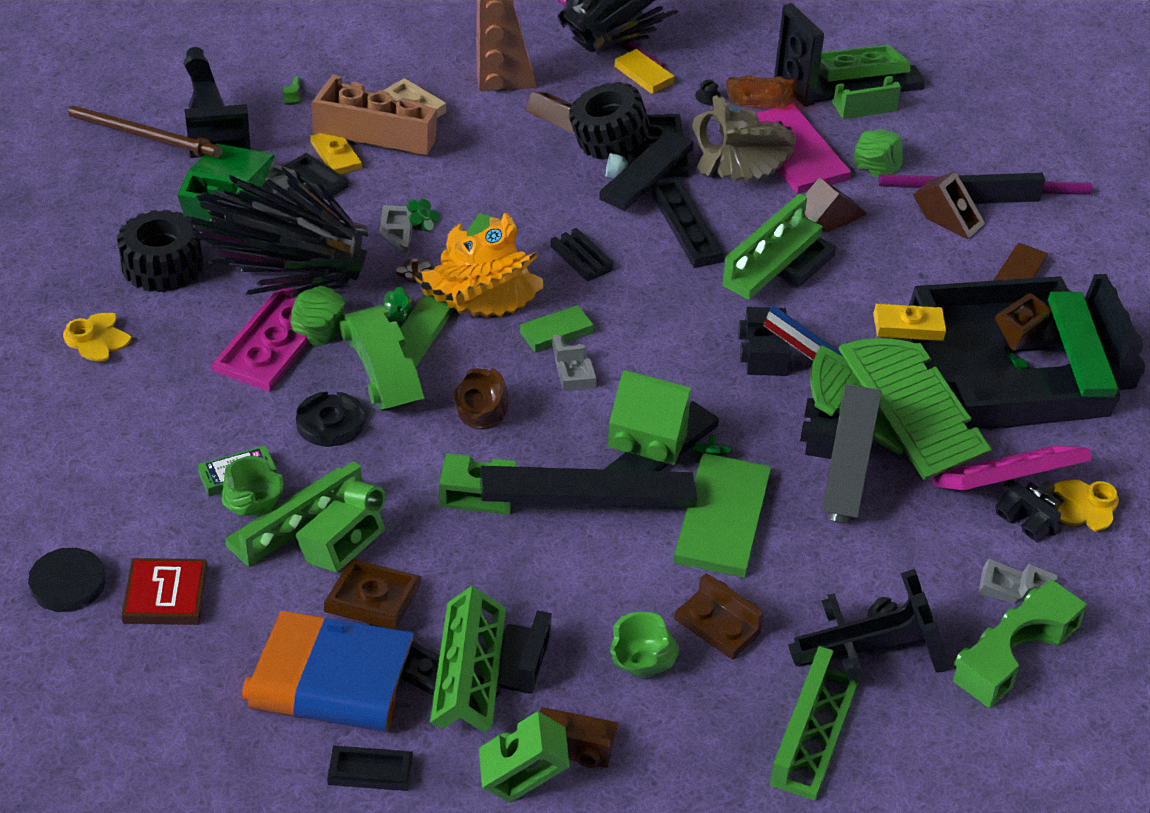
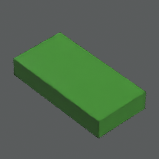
[520,305,594,353]

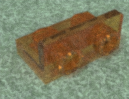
[726,75,796,109]

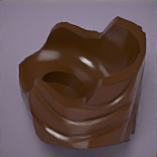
[454,368,509,430]

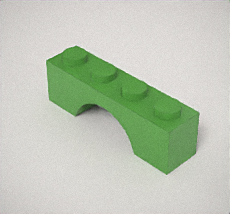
[953,579,1087,708]

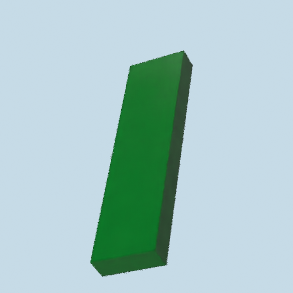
[1048,292,1118,397]

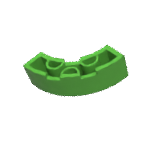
[339,305,424,410]

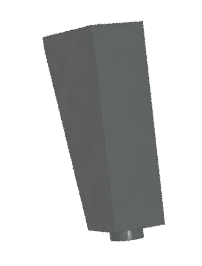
[822,384,882,524]

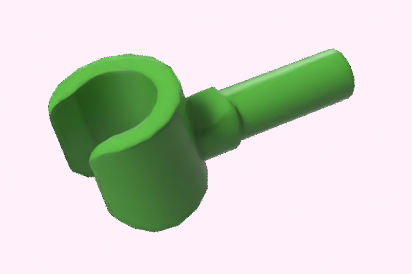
[282,76,301,104]

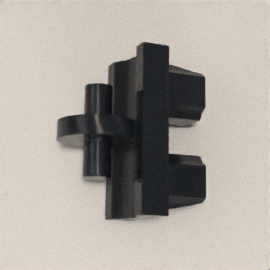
[995,479,1061,542]

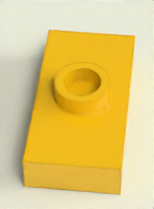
[310,133,362,175]
[873,304,946,341]

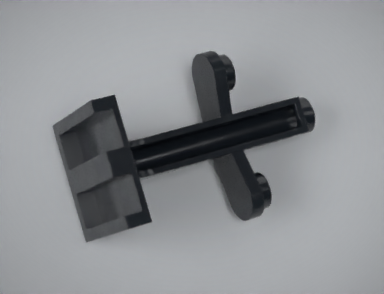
[183,47,251,158]
[788,569,951,683]

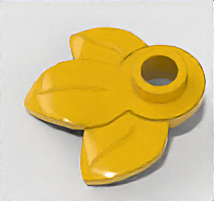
[63,313,132,362]
[1053,479,1119,532]

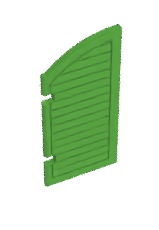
[839,338,992,481]
[810,345,911,462]

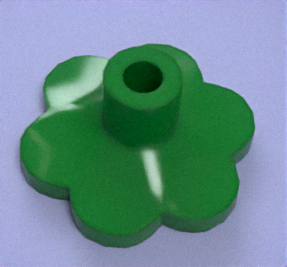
[383,287,413,323]

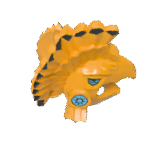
[415,213,543,318]

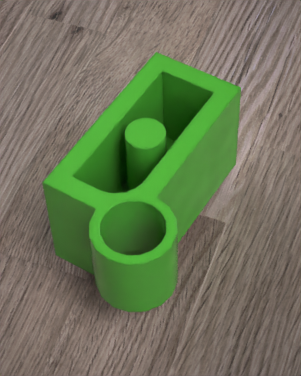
[295,481,386,573]

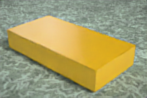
[614,49,675,94]

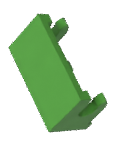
[832,76,901,119]

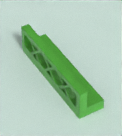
[722,193,823,300]
[225,461,362,567]
[430,586,506,732]
[770,646,858,801]

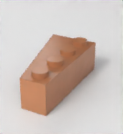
[476,0,537,91]
[312,74,437,155]

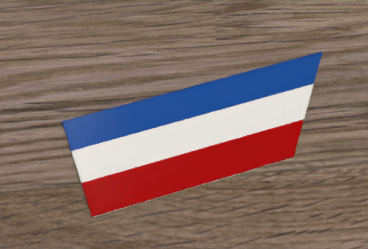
[763,304,843,361]

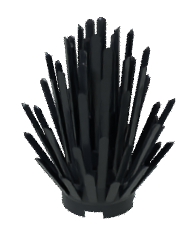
[557,0,679,55]
[189,166,369,299]

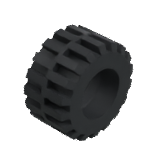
[569,82,650,159]
[117,209,203,292]

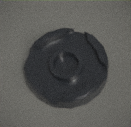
[295,391,365,447]
[28,547,105,612]

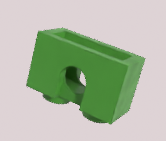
[439,453,517,515]
[479,711,570,802]

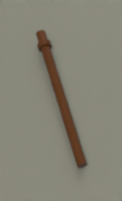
[68,105,222,158]

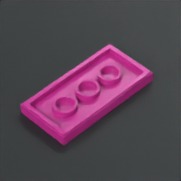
[756,103,851,194]
[211,288,310,392]
[932,445,1092,490]

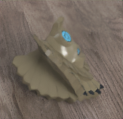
[692,95,796,183]

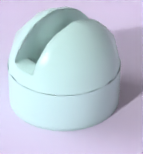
[605,153,628,179]

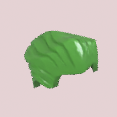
[854,129,903,177]
[290,286,345,346]
[221,456,284,516]
[610,612,679,679]

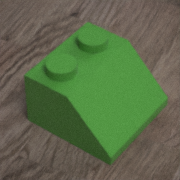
[608,370,691,465]

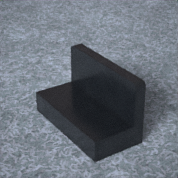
[497,610,552,694]

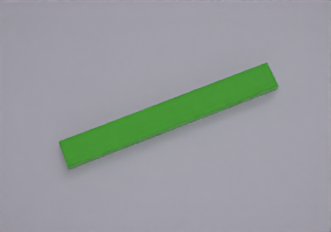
[400,213,502,368]

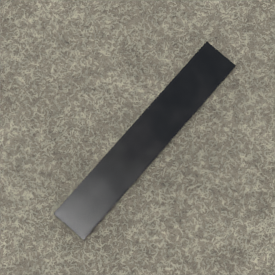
[479,465,697,507]

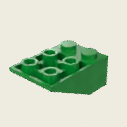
[177,144,275,221]

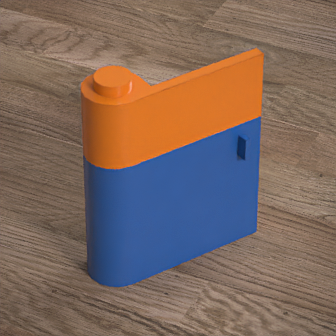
[242,610,414,732]

